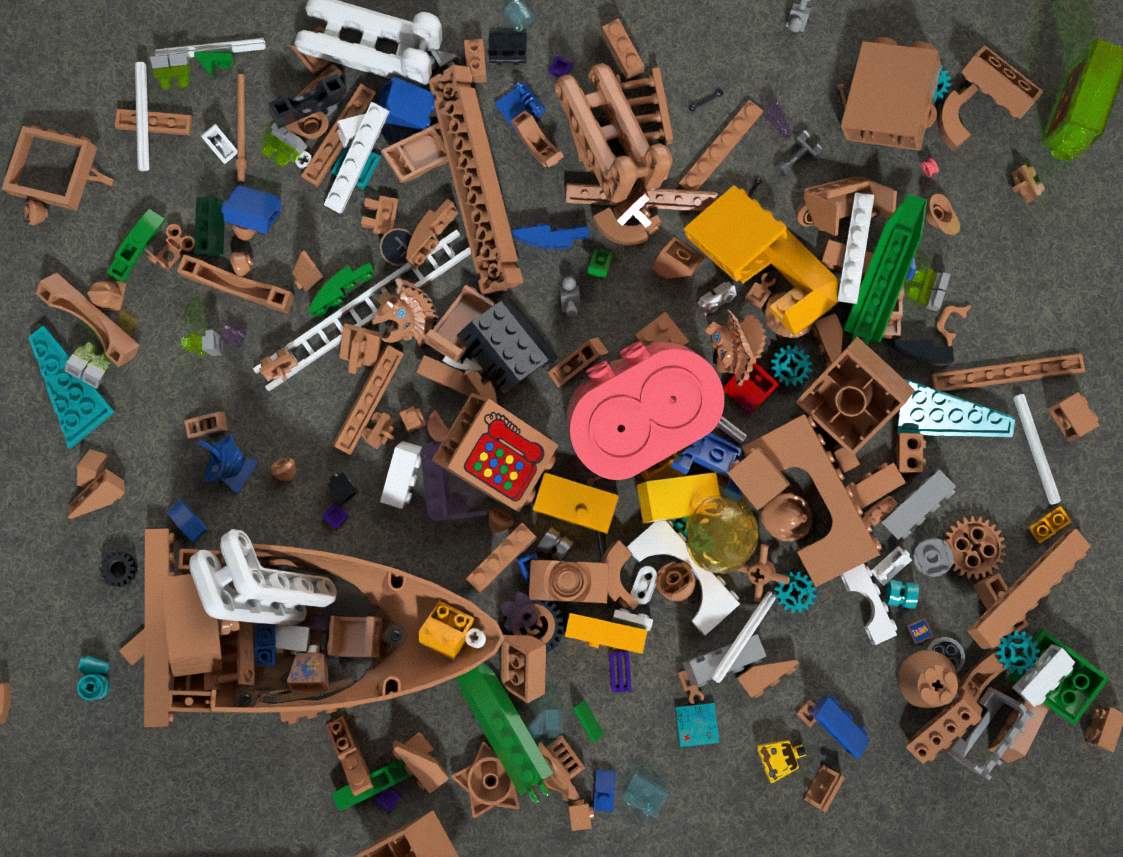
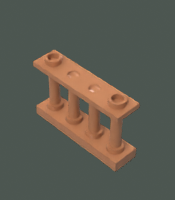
[615,67,673,145]
[204,621,255,691]

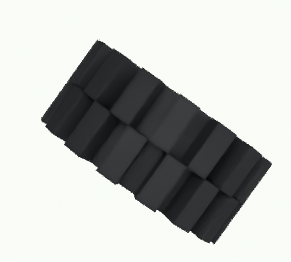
[99,551,138,587]

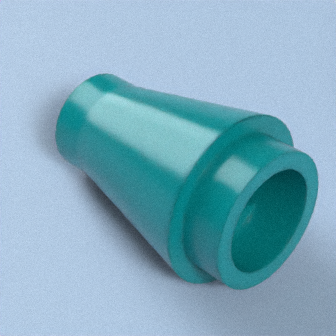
[78,655,109,675]

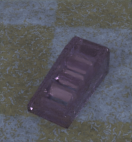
[763,100,793,141]

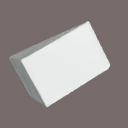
[201,124,237,164]

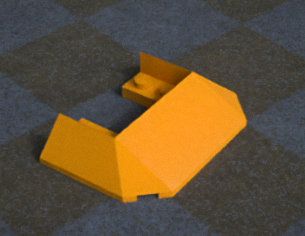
[739,229,838,336]

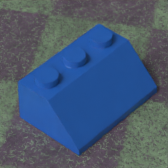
[808,695,870,759]

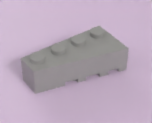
[881,467,956,540]
[682,634,766,687]

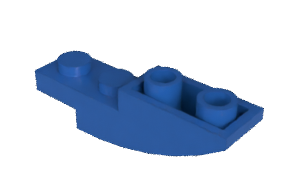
[512,223,590,249]

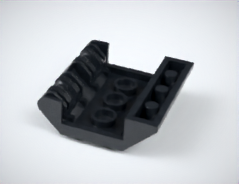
[457,299,558,396]

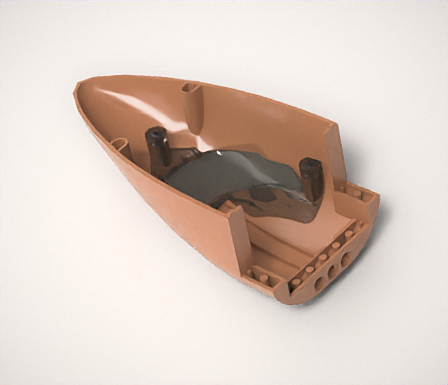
[167,544,505,713]

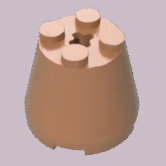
[897,650,958,710]

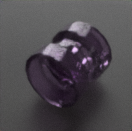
[220,324,246,348]

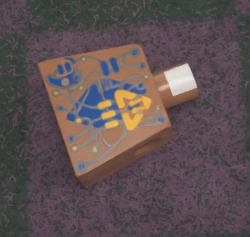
[287,645,329,692]

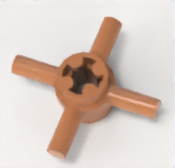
[733,544,790,602]

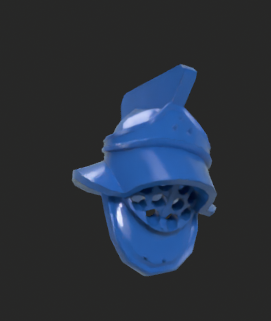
[197,434,258,493]

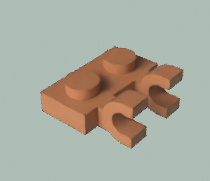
[361,196,399,235]

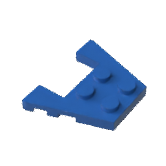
[670,433,742,501]

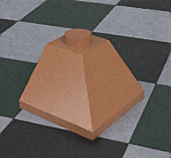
[651,237,705,279]

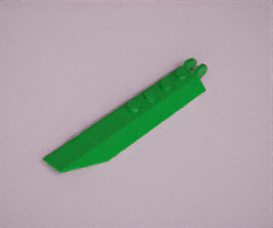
[844,194,927,346]
[456,662,553,803]

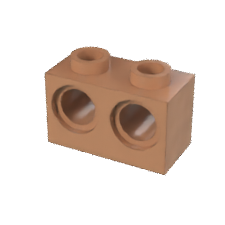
[464,39,487,83]
[896,433,926,474]

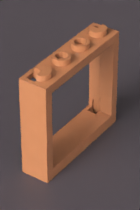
[1,125,98,211]

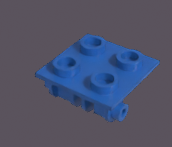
[494,82,546,132]

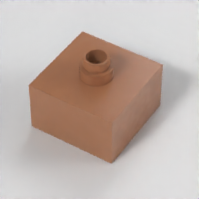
[796,337,915,455]
[161,574,240,677]
[354,811,459,857]

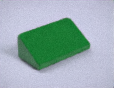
[573,701,604,742]

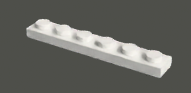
[324,102,390,214]
[838,193,874,304]

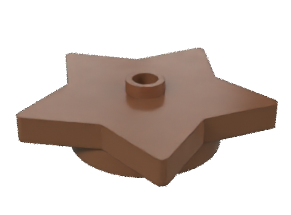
[452,742,520,818]

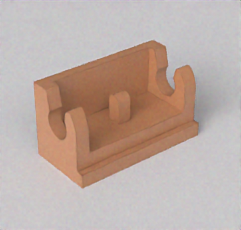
[804,765,845,813]

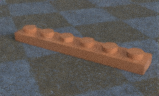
[301,84,377,187]
[678,100,764,191]
[332,345,404,455]

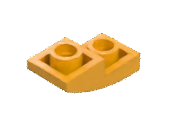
[1028,506,1072,544]

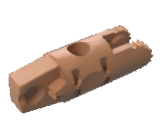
[862,495,898,528]

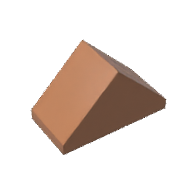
[77,449,108,488]

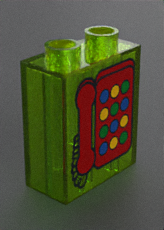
[1042,38,1123,161]

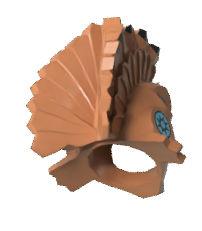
[372,278,438,349]
[705,310,766,386]

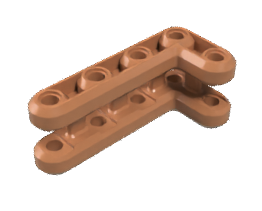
[555,63,672,203]

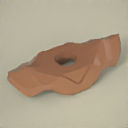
[537,741,581,801]

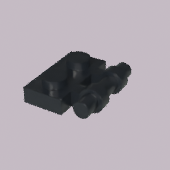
[489,32,527,65]

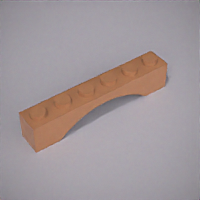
[177,254,295,314]
[36,273,140,367]

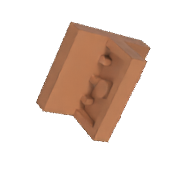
[613,184,652,228]
[339,323,382,374]

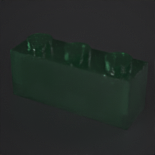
[194,196,225,258]

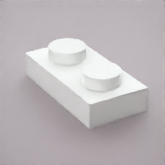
[612,608,653,631]

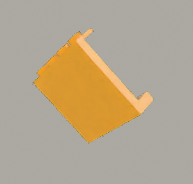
[683,185,788,282]

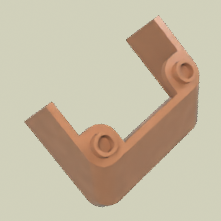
[804,177,897,236]

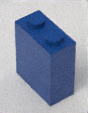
[222,185,281,234]

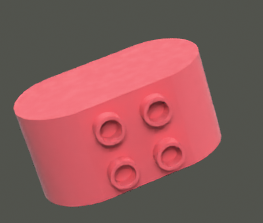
[566,341,724,480]

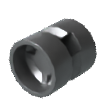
[538,527,574,561]

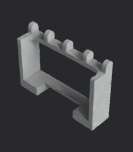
[945,687,1036,781]

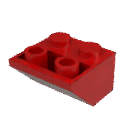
[723,363,779,415]

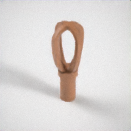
[87,166,115,186]

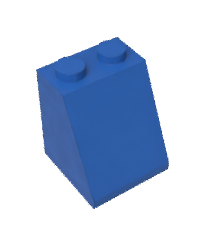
[378,77,435,132]

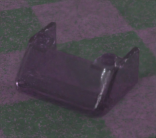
[420,441,487,521]

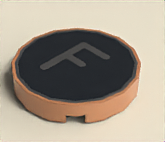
[379,228,413,266]

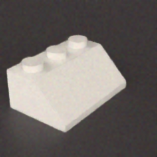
[1012,644,1075,707]

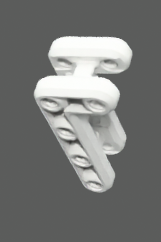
[295,0,442,87]
[189,529,337,626]

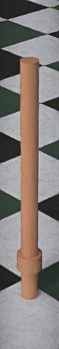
[236,74,247,184]

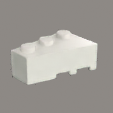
[380,441,424,509]

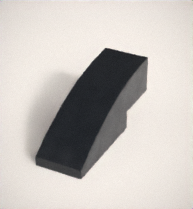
[891,339,954,364]

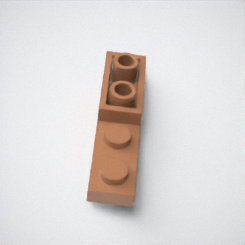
[406,199,458,270]
[326,716,373,796]

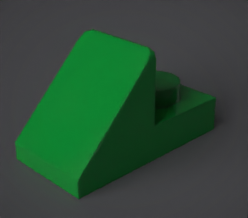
[194,52,235,80]
[588,248,613,279]

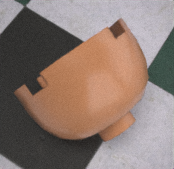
[655,562,695,602]

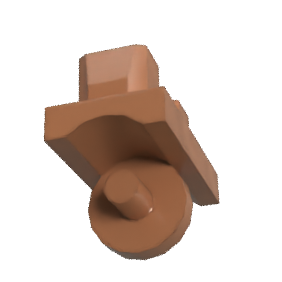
[1011,164,1045,203]
[259,348,298,381]
[361,412,396,450]

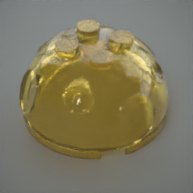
[685,495,759,574]

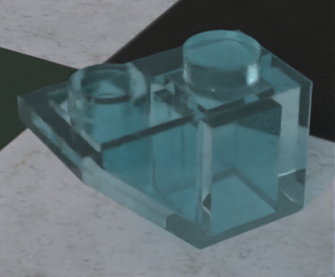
[527,709,563,739]

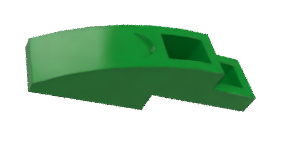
[107,209,166,283]
[309,263,375,317]
[331,759,411,812]

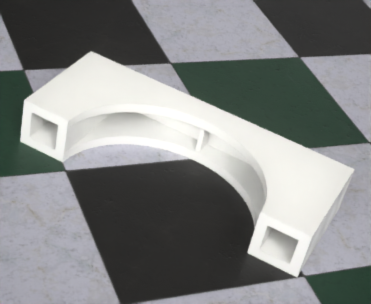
[626,520,740,636]

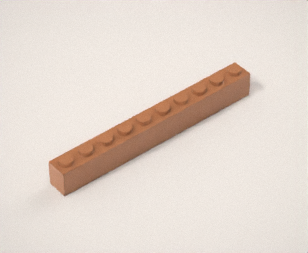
[144,529,175,727]

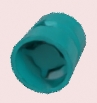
[885,580,919,609]
[77,674,110,700]

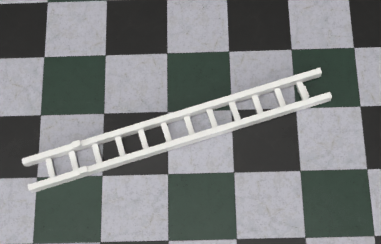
[253,230,471,391]

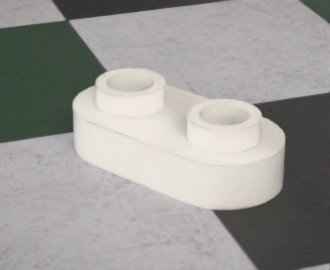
[631,566,658,605]

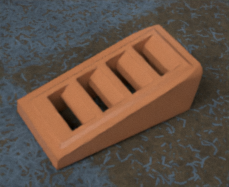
[184,412,228,439]
[546,735,585,779]

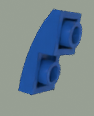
[167,500,208,543]
[254,624,276,666]

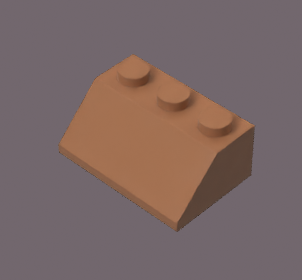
[501,635,546,703]

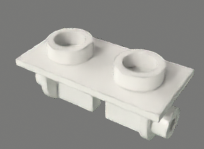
[697,281,737,316]
[871,546,912,586]

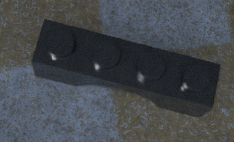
[269,74,346,129]

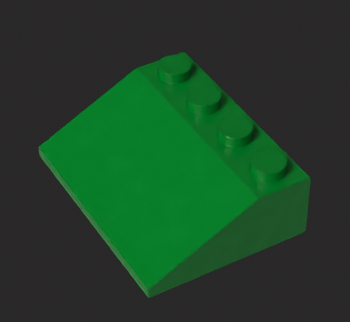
[1008,628,1109,725]

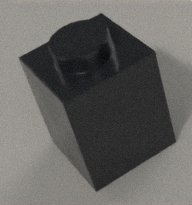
[327,472,359,503]

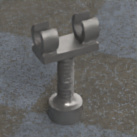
[775,130,825,177]

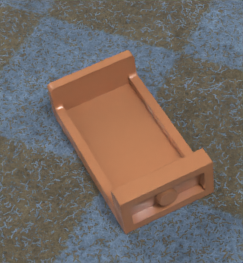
[425,285,496,363]

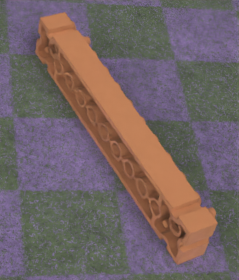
[428,65,524,295]

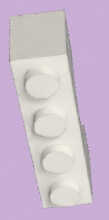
[840,563,897,645]

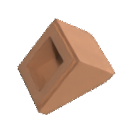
[405,732,433,754]

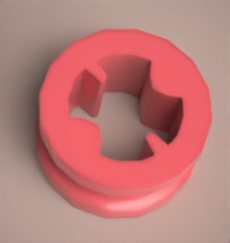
[921,158,939,177]

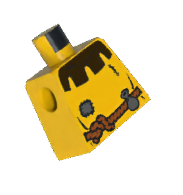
[756,740,806,783]

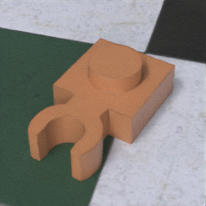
[745,273,776,309]
[677,670,704,704]

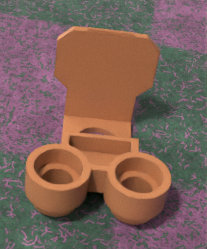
[145,224,197,270]

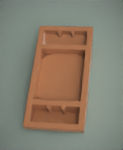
[381,123,448,183]
[529,560,609,603]

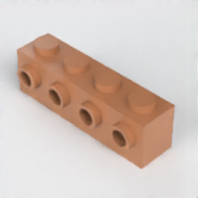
[906,692,983,764]

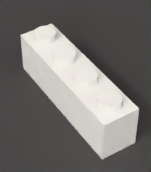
[228,622,311,655]

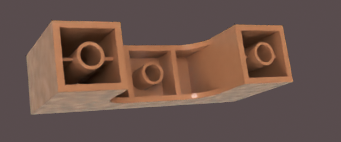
[742,414,882,587]

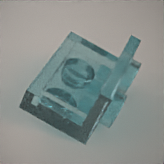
[622,772,670,818]

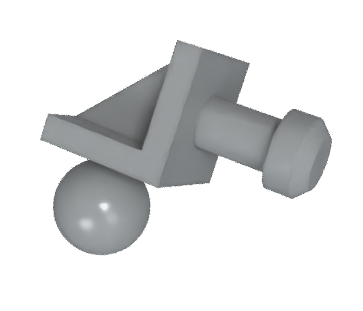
[786,0,811,32]
[429,49,460,70]
[560,276,581,317]

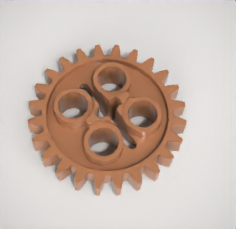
[944,516,1006,579]

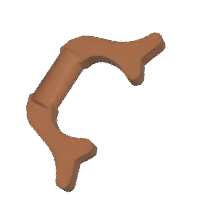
[936,305,971,346]

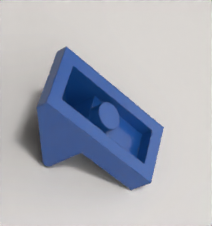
[593,770,616,812]

